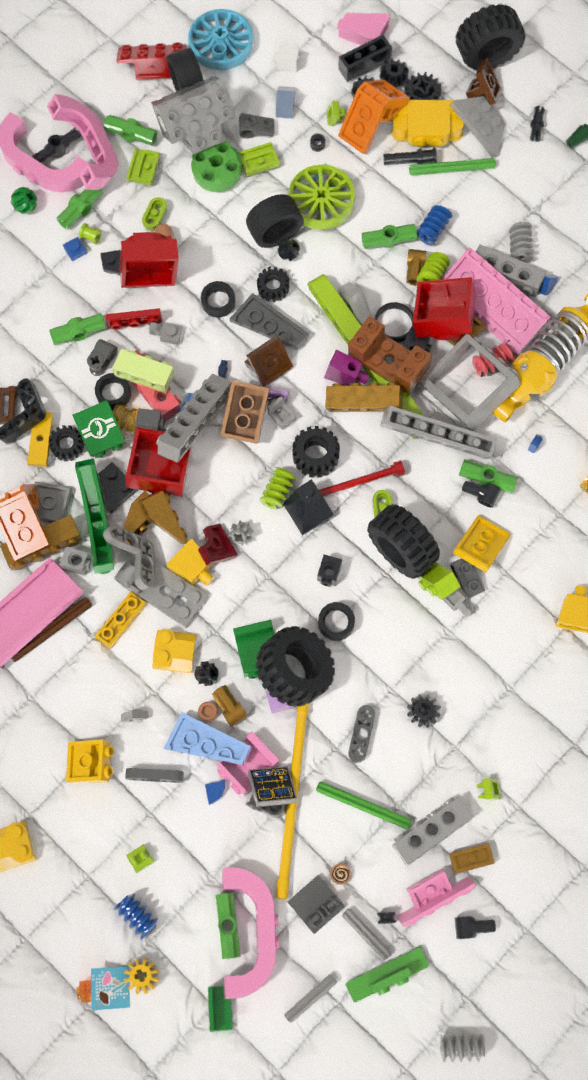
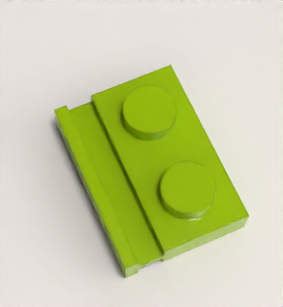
[239,142,280,177]
[126,148,160,186]

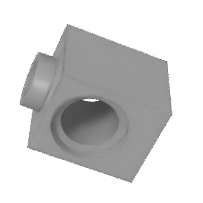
[60,547,92,576]

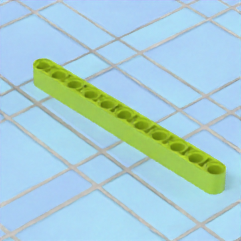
[307,274,424,439]

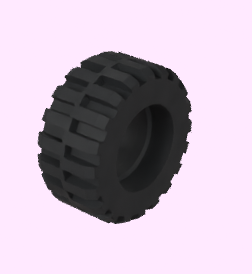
[455,4,526,70]
[367,504,440,579]
[256,626,335,706]

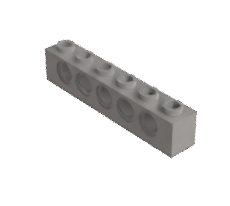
[156,373,232,463]
[380,406,497,459]

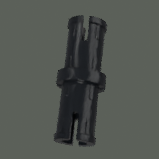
[530,106,545,142]

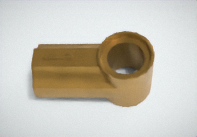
[406,249,427,286]
[212,685,248,727]

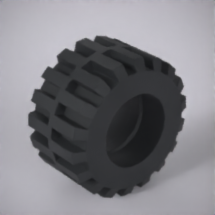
[292,426,340,478]

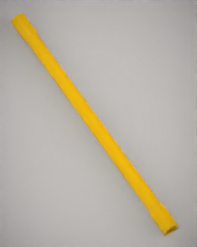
[275,704,309,899]

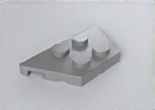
[450,96,506,158]

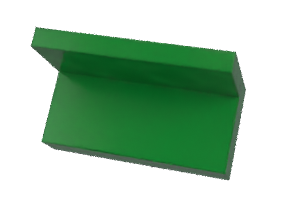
[208,986,233,1032]

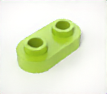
[142,197,167,231]
[372,490,392,518]

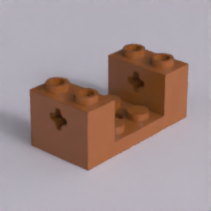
[348,316,432,395]

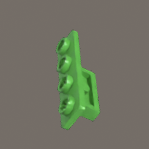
[345,947,429,1003]

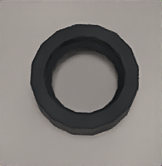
[201,281,235,318]
[95,373,131,410]
[318,602,355,641]

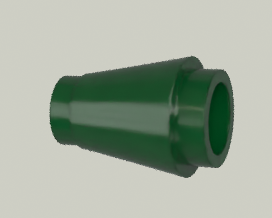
[566,123,588,149]

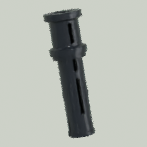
[383,147,437,165]

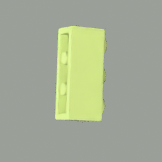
[113,349,175,393]

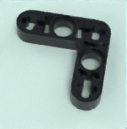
[0,378,46,444]

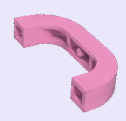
[47,94,118,190]
[0,112,88,192]
[222,868,279,999]

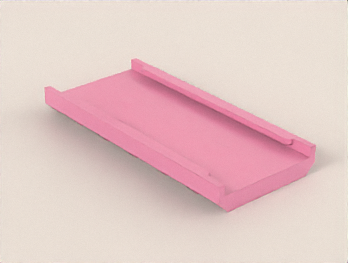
[441,248,552,356]
[0,557,84,668]

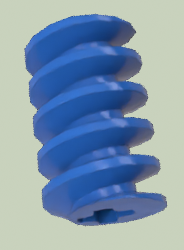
[417,205,453,246]
[113,893,158,940]

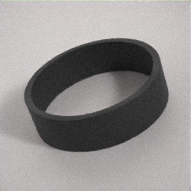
[375,302,414,343]

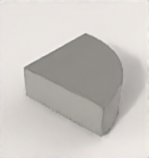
[121,710,149,722]

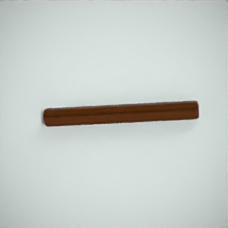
[11,597,92,662]

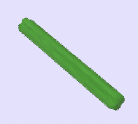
[409,158,496,175]
[316,781,412,829]

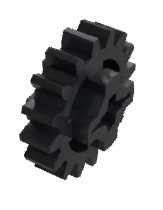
[404,72,442,100]

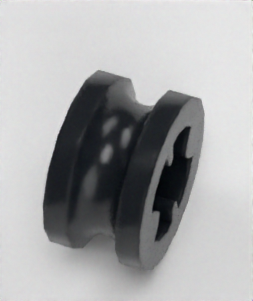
[310,133,326,152]
[377,912,396,924]

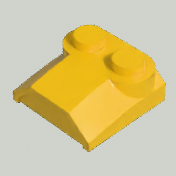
[152,629,197,673]
[0,821,37,873]

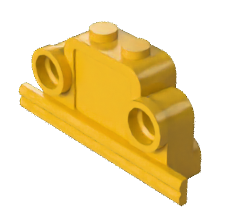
[389,100,464,147]

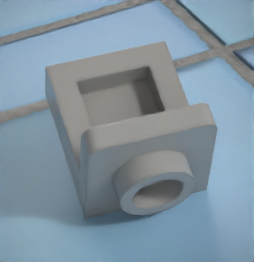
[267,396,296,430]

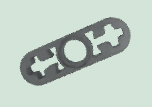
[348,705,375,763]
[125,768,184,783]

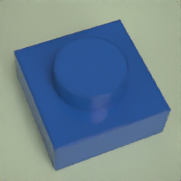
[63,237,87,262]

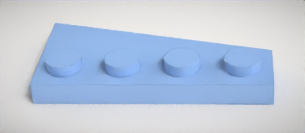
[164,713,252,766]

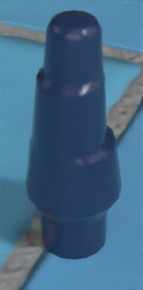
[218,360,228,378]

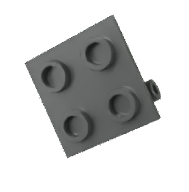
[287,875,345,934]

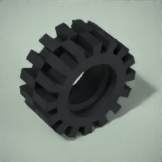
[257,266,289,302]
[48,425,84,462]

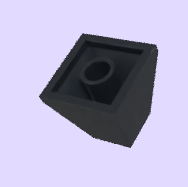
[283,479,335,536]

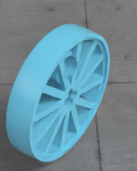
[188,9,253,70]

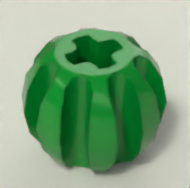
[11,187,37,214]

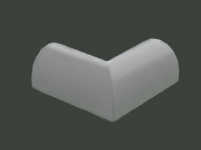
[340,282,372,326]

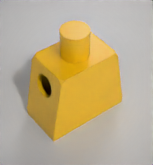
[166,539,214,586]
[555,585,588,633]

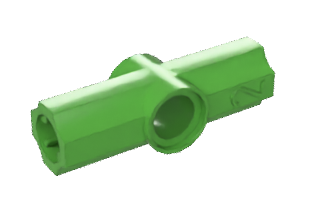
[104,115,158,146]
[56,188,104,229]
[361,224,417,249]
[49,313,106,346]
[459,459,518,494]
[216,893,241,959]

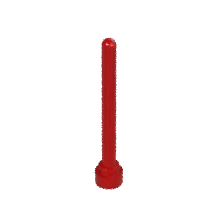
[319,460,405,496]

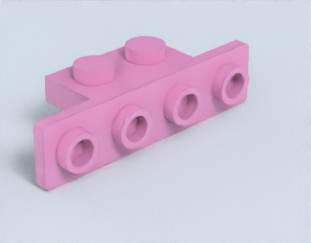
[397,869,476,927]

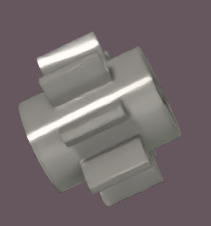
[229,520,254,546]

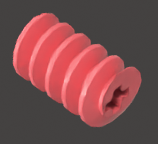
[472,343,514,377]

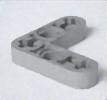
[103,525,154,590]

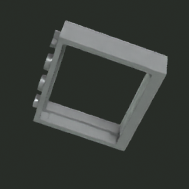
[420,334,521,431]

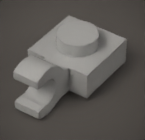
[149,322,182,345]
[443,588,476,617]

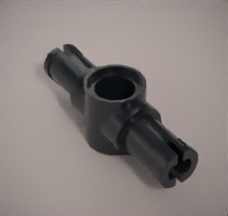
[32,127,81,163]

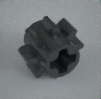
[278,238,300,261]
[194,661,219,686]

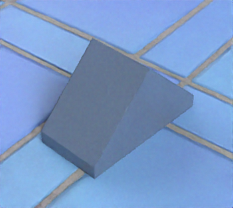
[275,86,296,119]

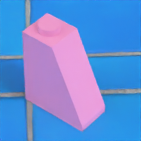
[337,13,390,46]

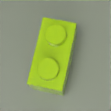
[418,562,461,600]

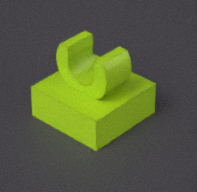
[326,101,347,126]
[476,778,501,801]
[126,844,155,873]

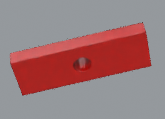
[105,308,162,330]

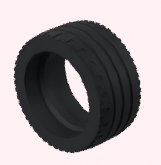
[167,48,204,92]
[246,194,304,248]

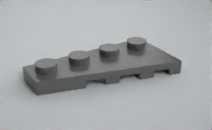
[229,293,309,350]

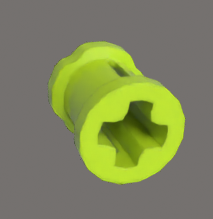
[79,223,102,245]

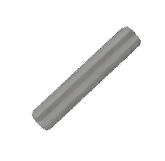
[342,908,391,960]
[284,974,337,1023]

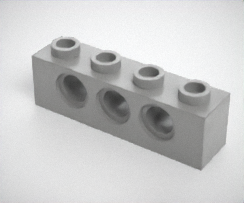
[476,244,546,297]
[392,797,474,867]

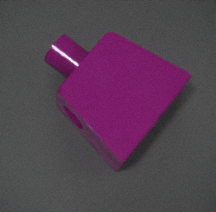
[324,350,369,386]

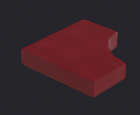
[198,523,238,566]

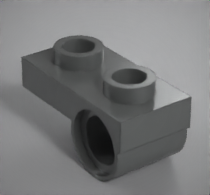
[239,113,275,139]
[450,558,486,599]

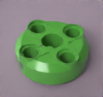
[191,141,243,192]

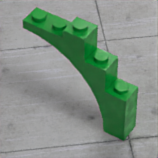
[75,458,115,574]

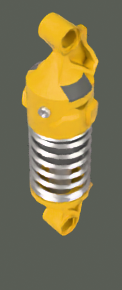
[492,293,588,423]

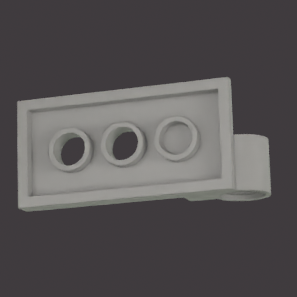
[114,561,208,628]

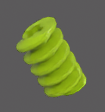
[417,252,450,283]
[259,467,296,509]

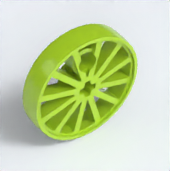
[288,164,355,230]

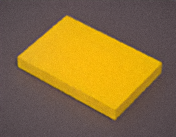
[453,515,511,573]

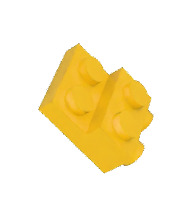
[66,740,114,783]

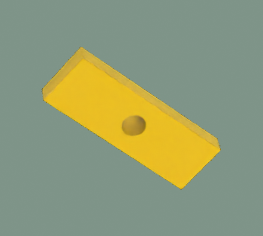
[27,412,53,467]
[94,591,147,649]

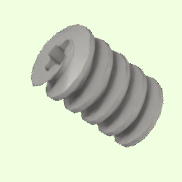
[509,222,534,263]
[440,1034,485,1062]

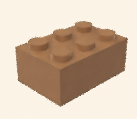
[220,380,271,444]

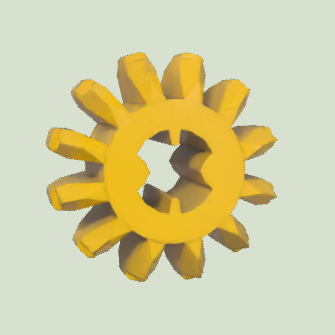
[124,958,160,994]

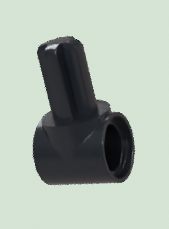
[462,481,501,508]
[454,916,496,939]

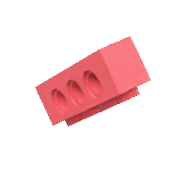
[132,350,181,422]

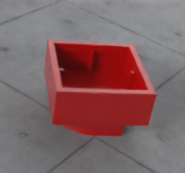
[119,232,179,288]
[413,277,476,340]
[125,427,193,497]

